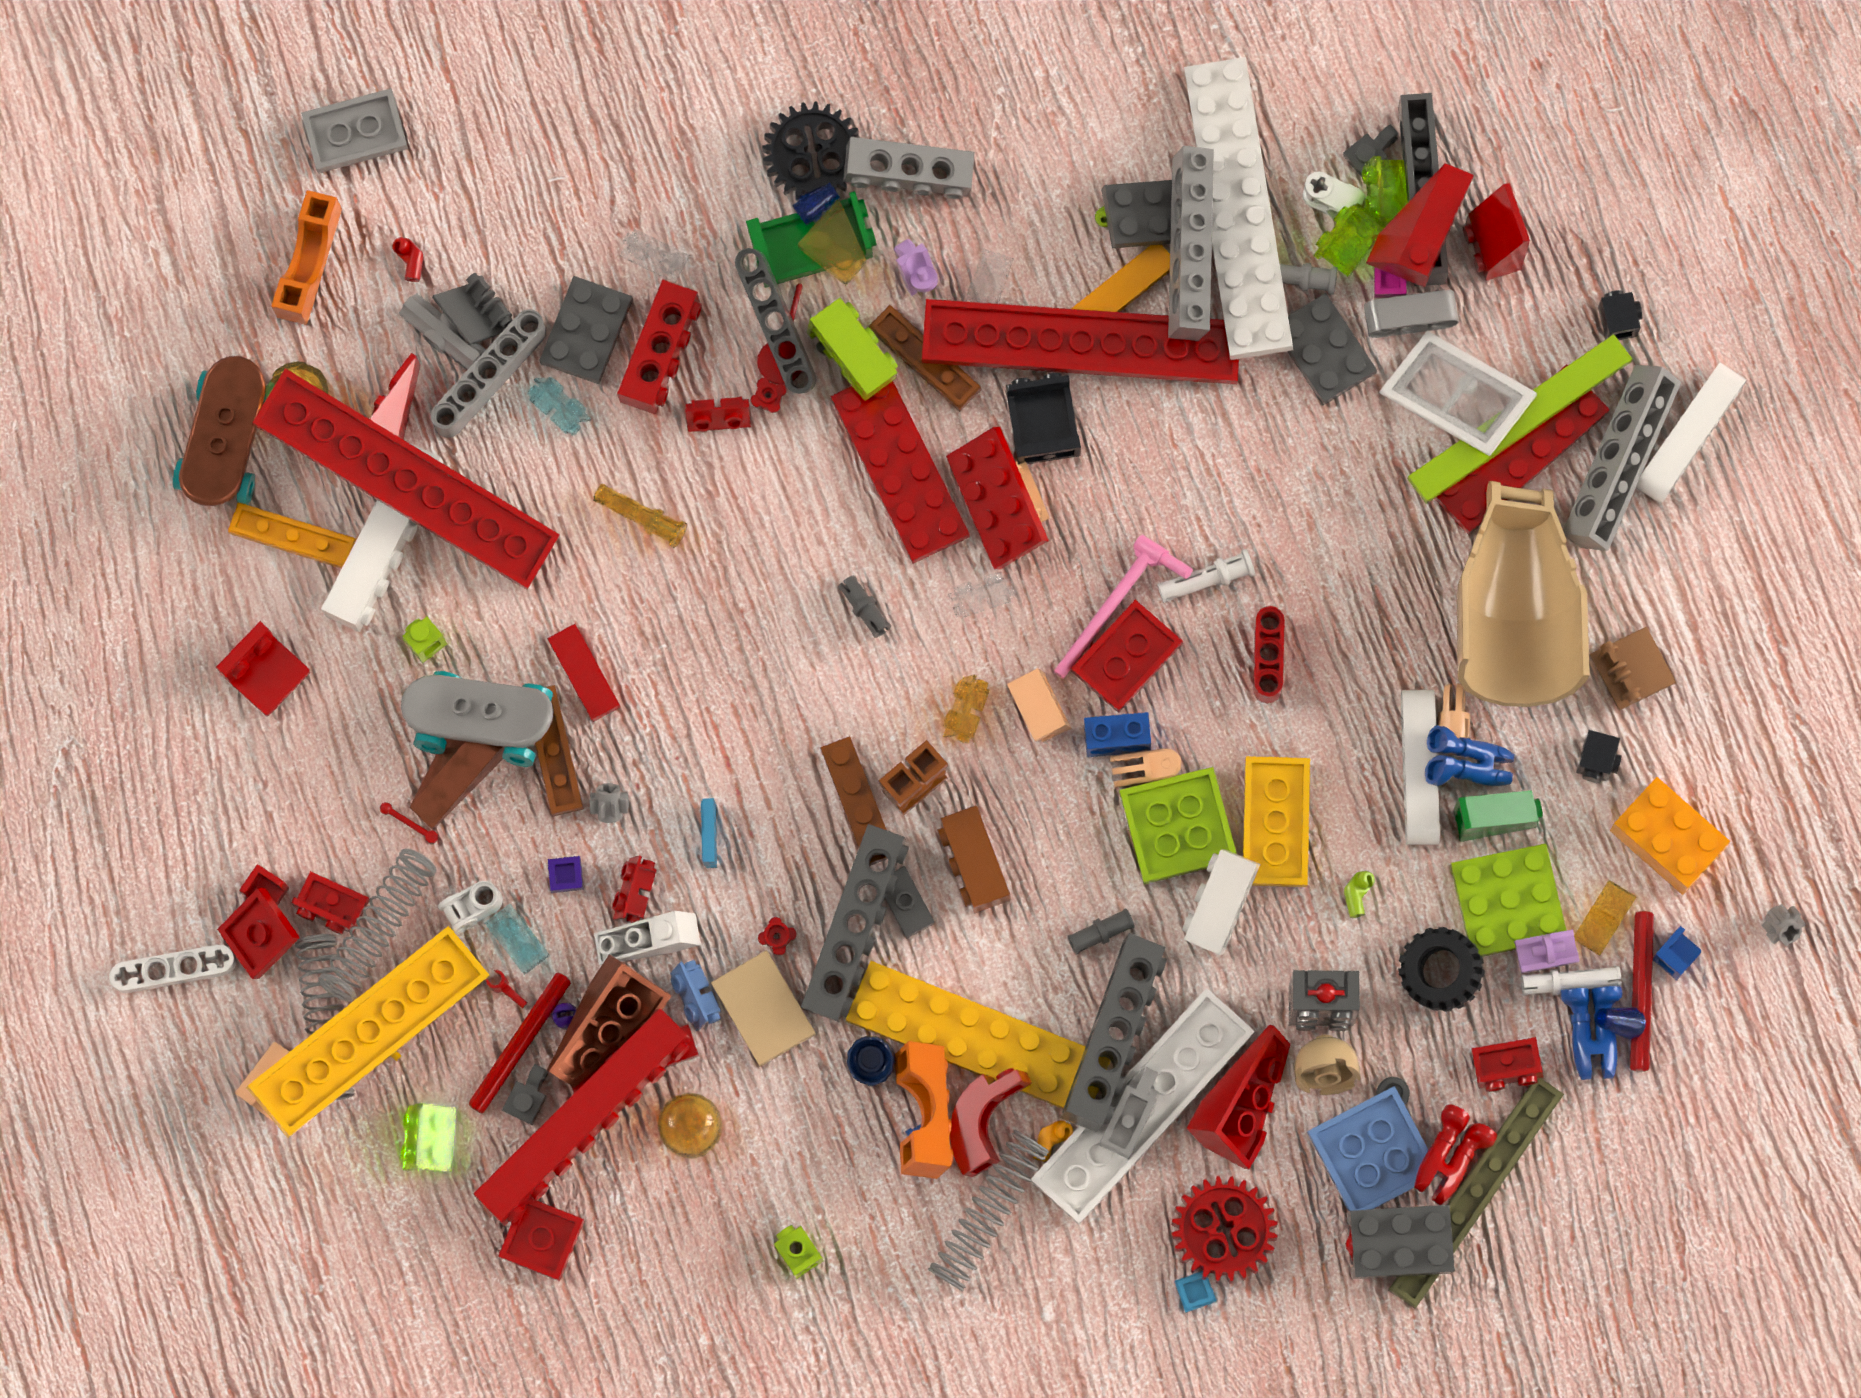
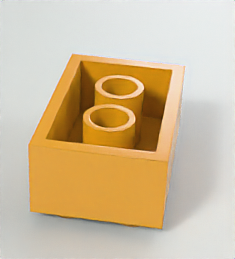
[1610,777,1731,895]

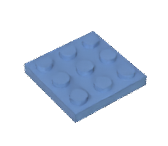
[1307,1086,1437,1211]

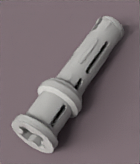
[1280,263,1338,295]

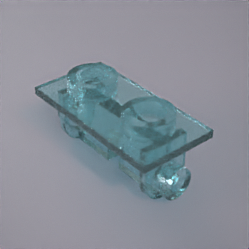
[527,377,591,436]

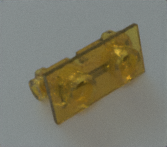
[943,674,990,744]

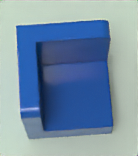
[1653,925,1701,980]

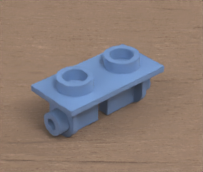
[670,960,721,1031]

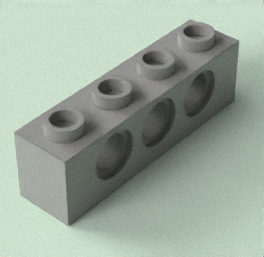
[843,137,975,199]

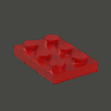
[1071,599,1183,713]

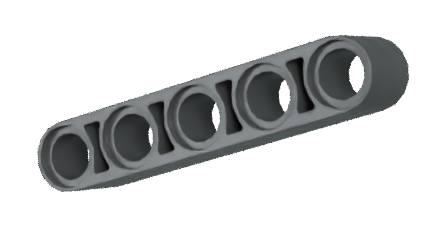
[735,248,816,394]

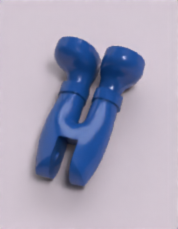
[1425,725,1514,786]
[1561,986,1622,1080]

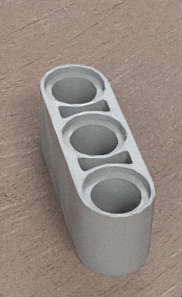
[1364,290,1459,338]

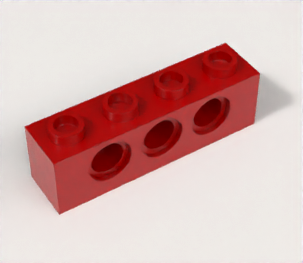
[617,279,702,414]

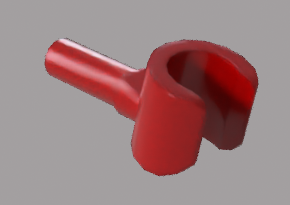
[486,970,528,1009]

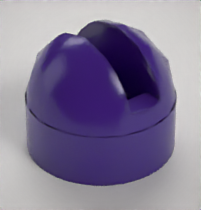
[552,1003,577,1030]

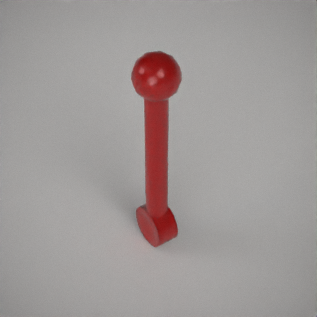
[380,802,438,844]

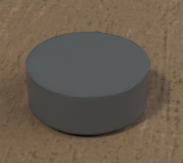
[1376,1077,1410,1105]

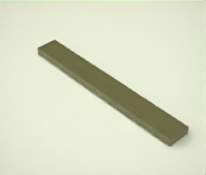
[1388,1078,1564,1309]

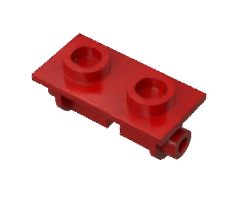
[685,396,751,432]
[612,855,657,923]

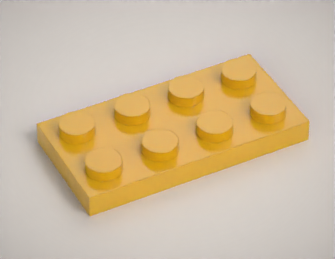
[1243,756,1310,887]

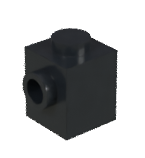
[1598,290,1643,340]
[1576,730,1622,783]

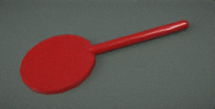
[757,283,802,384]

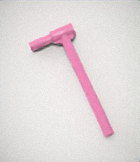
[1053,535,1193,679]

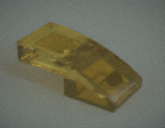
[1574,880,1637,956]

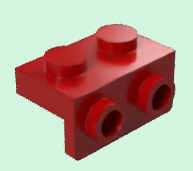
[291,871,370,935]
[1471,1037,1544,1092]

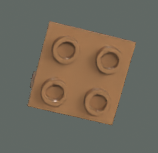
[1589,626,1677,711]

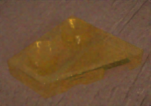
[798,200,866,286]

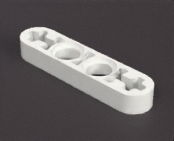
[109,945,236,993]

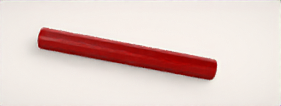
[1630,911,1654,1072]
[469,972,571,1113]

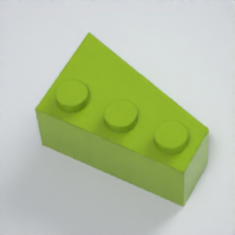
[806,297,898,401]

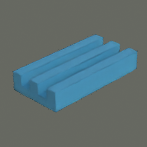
[701,798,717,868]

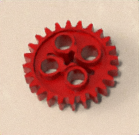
[1171,1176,1278,1284]

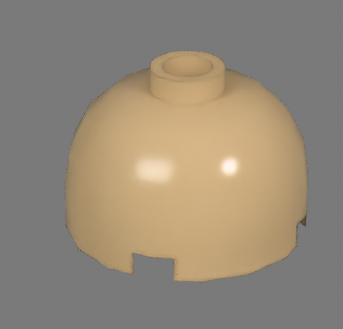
[1294,1035,1361,1095]

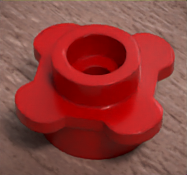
[750,378,787,413]
[758,917,797,956]

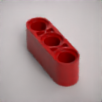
[1253,606,1285,704]

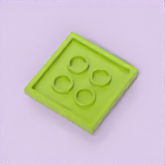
[1119,767,1237,885]
[1450,843,1567,957]

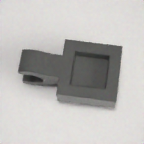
[1343,124,1398,179]
[502,1064,548,1126]

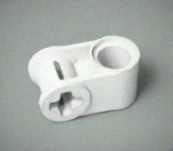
[1302,171,1365,225]
[438,881,503,934]

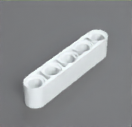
[1636,362,1747,504]
[1401,690,1440,845]

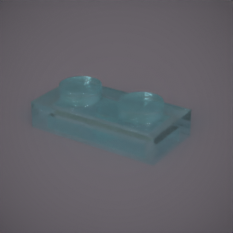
[485,904,550,975]

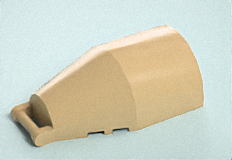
[1456,481,1590,707]

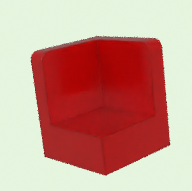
[239,864,289,905]

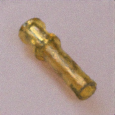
[593,483,688,548]

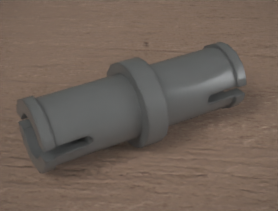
[838,575,891,638]
[1067,908,1135,955]

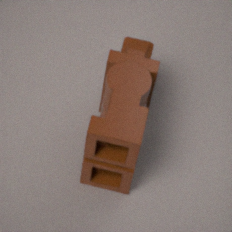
[878,740,948,816]

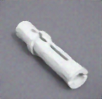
[1521,966,1622,996]

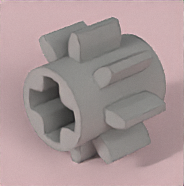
[589,783,629,823]
[1762,904,1806,946]

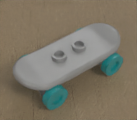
[401,671,553,767]

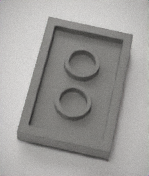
[301,88,408,173]

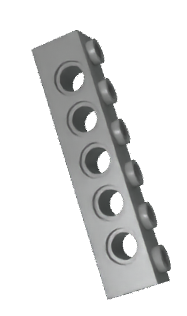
[1168,146,1214,341]
[1563,365,1681,551]

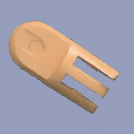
[1438,683,1470,755]
[1109,748,1181,788]

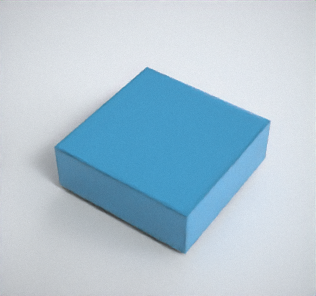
[1174,1271,1217,1313]

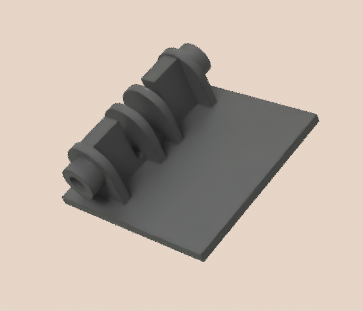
[432,273,513,345]

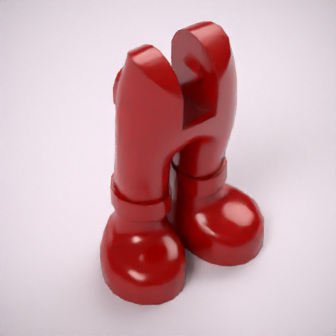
[1414,1104,1497,1205]

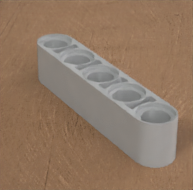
[431,309,546,438]

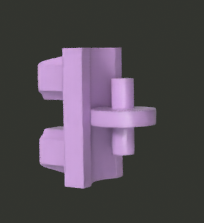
[894,239,938,296]
[1514,929,1580,974]

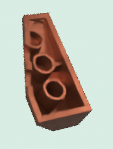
[409,738,504,830]
[547,954,671,1088]

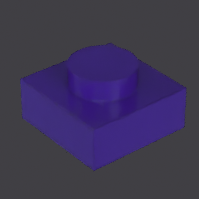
[547,856,584,893]

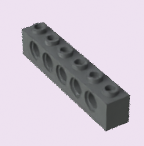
[1398,93,1449,286]
[801,824,909,1022]
[1060,933,1167,1132]

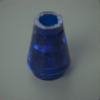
[792,182,840,226]
[1595,1007,1646,1039]

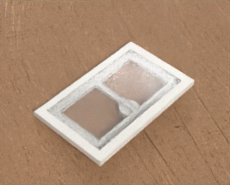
[1380,331,1537,456]

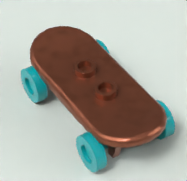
[173,356,275,506]

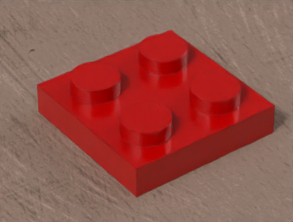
[217,888,300,979]
[498,1198,585,1281]

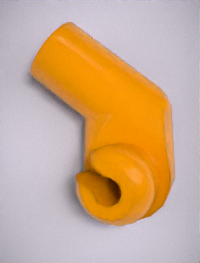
[1033,1120,1073,1162]

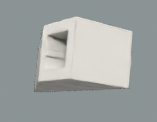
[594,911,701,965]

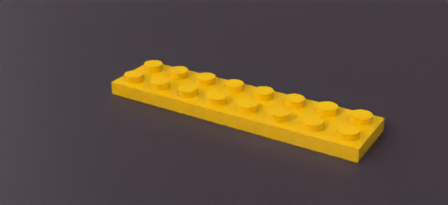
[246,926,490,1138]
[846,960,1111,1109]

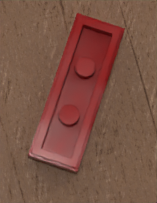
[547,624,621,722]

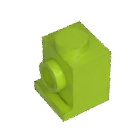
[402,616,447,664]
[774,1225,824,1279]

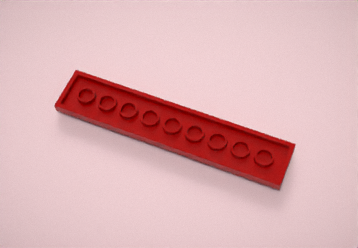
[922,299,1239,385]
[252,368,560,590]

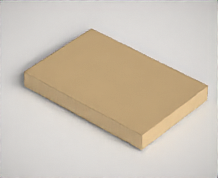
[711,950,816,1067]

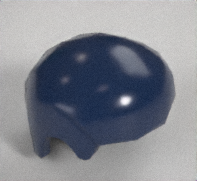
[846,1035,896,1086]

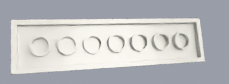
[1031,988,1255,1225]

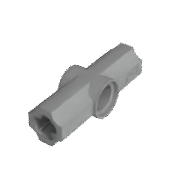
[399,293,486,370]

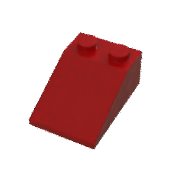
[1463,182,1530,281]

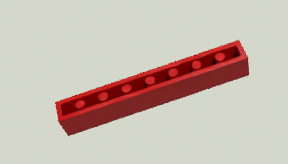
[473,1008,691,1226]

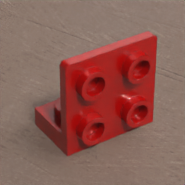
[216,621,310,716]

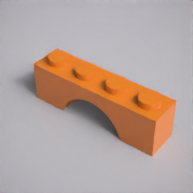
[271,190,342,325]
[895,1041,953,1179]

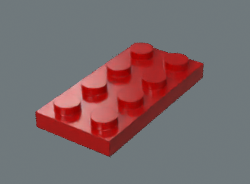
[946,427,1049,569]

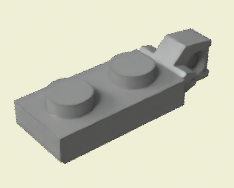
[1099,1067,1159,1159]

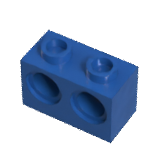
[1084,712,1151,757]

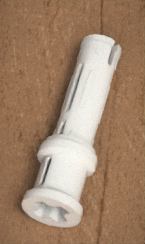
[1157,549,1256,603]

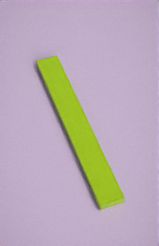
[1407,334,1633,504]

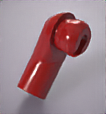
[392,237,424,282]

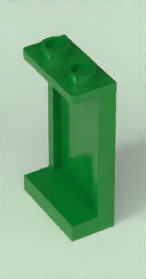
[746,191,877,288]

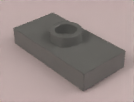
[885,866,935,939]

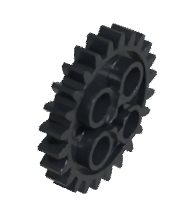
[762,101,859,203]

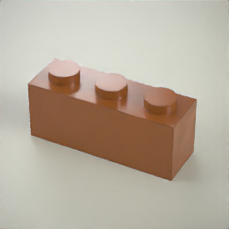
[937,805,1011,914]

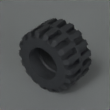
[1398,927,1485,1012]

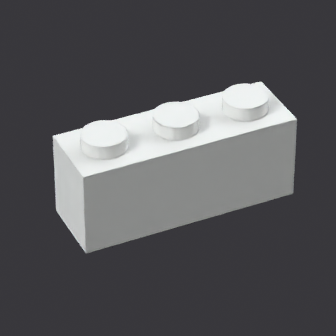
[1182,849,1260,955]

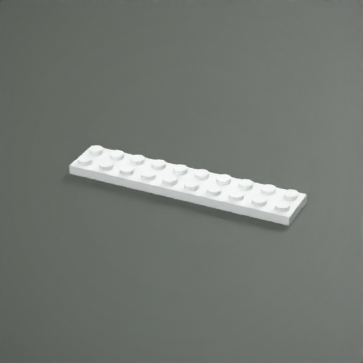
[1184,57,1293,360]

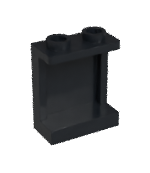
[1006,373,1081,464]

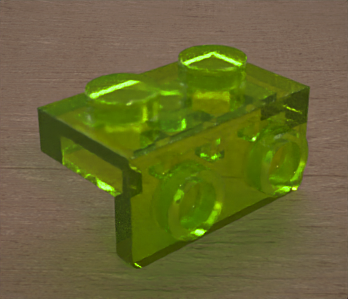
[1362,156,1408,225]
[1313,203,1386,277]
[400,1103,457,1173]

